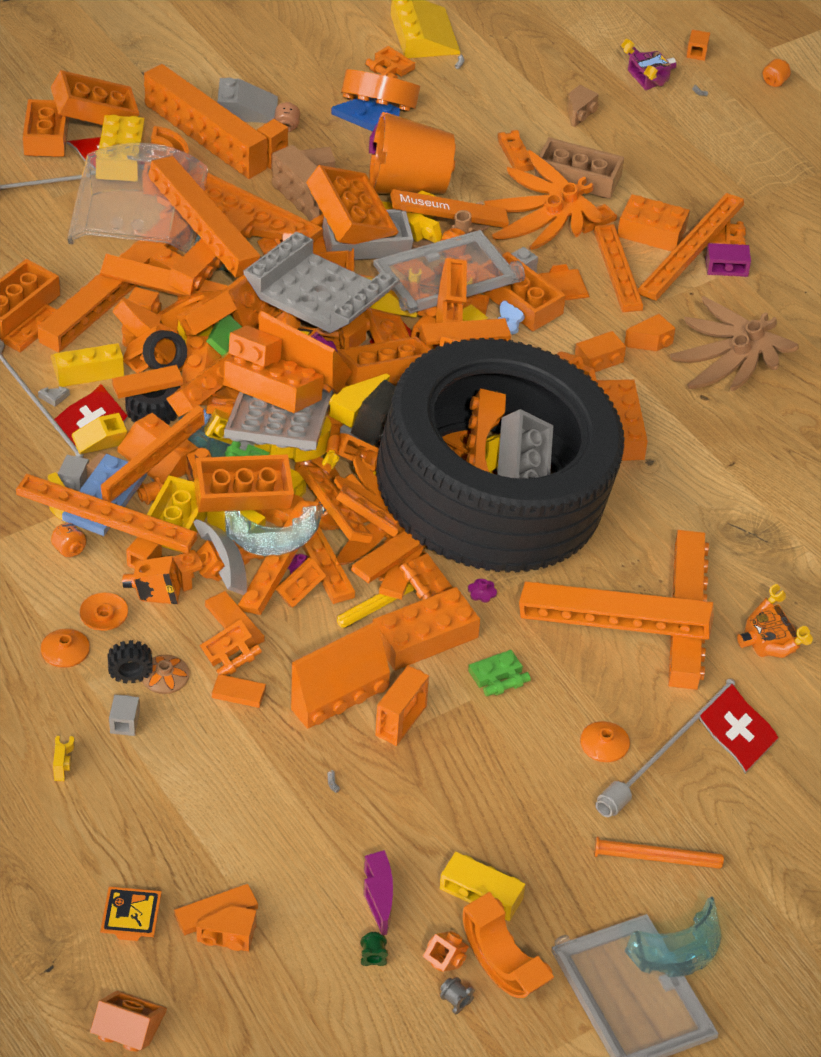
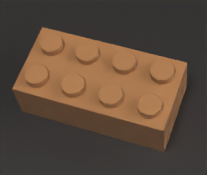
[535,137,624,199]
[272,145,323,221]

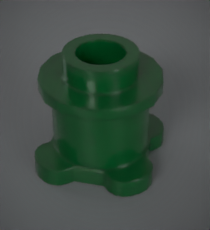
[360,932,388,966]

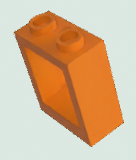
[375,665,429,746]

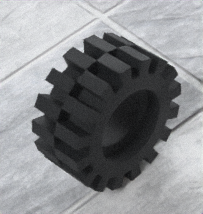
[107,640,153,684]

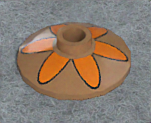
[142,655,189,694]

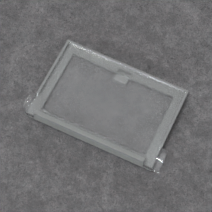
[373,230,525,313]
[552,914,719,1057]

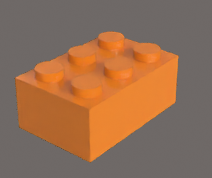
[23,99,69,157]
[618,194,690,252]

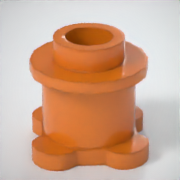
[137,476,163,505]

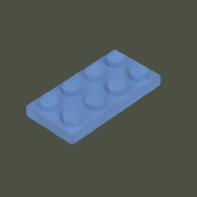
[62,454,147,536]

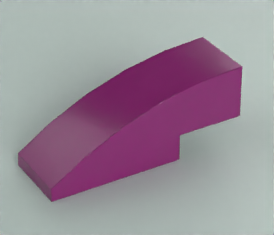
[364,850,393,936]

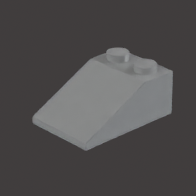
[217,78,278,123]

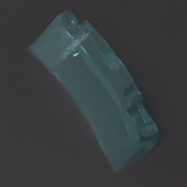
[225,506,323,556]
[624,897,721,977]

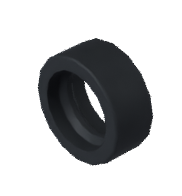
[143,330,187,369]

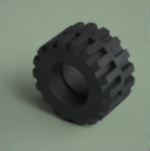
[125,371,180,425]

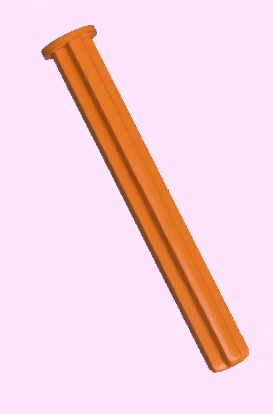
[594,836,724,869]

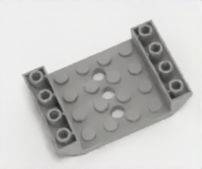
[244,232,400,333]

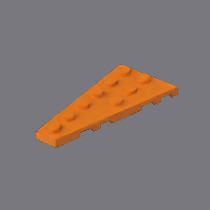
[224,229,310,329]

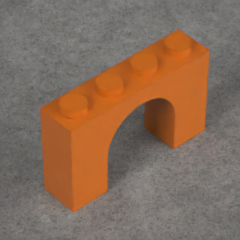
[157,290,237,335]

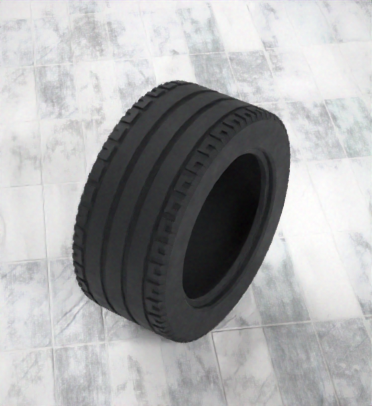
[376,338,625,573]

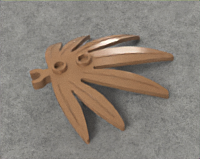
[670,296,799,391]

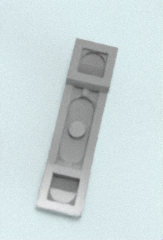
[193,519,247,595]

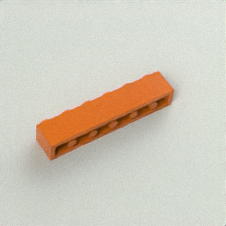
[168,208,255,295]

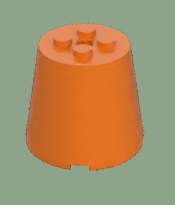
[369,112,456,194]

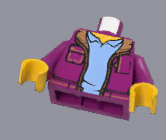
[621,38,676,90]

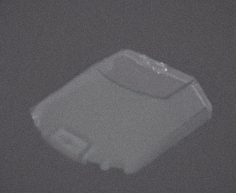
[67,143,208,253]

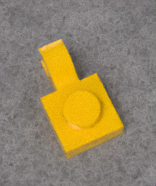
[53,736,75,781]

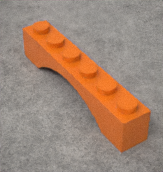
[466,388,506,473]

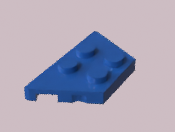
[331,98,400,132]

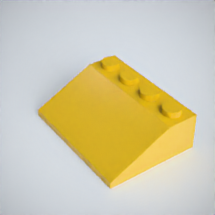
[391,0,460,58]

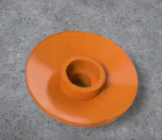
[80,592,128,631]
[41,629,90,668]
[580,721,630,762]

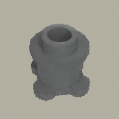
[440,977,475,1014]

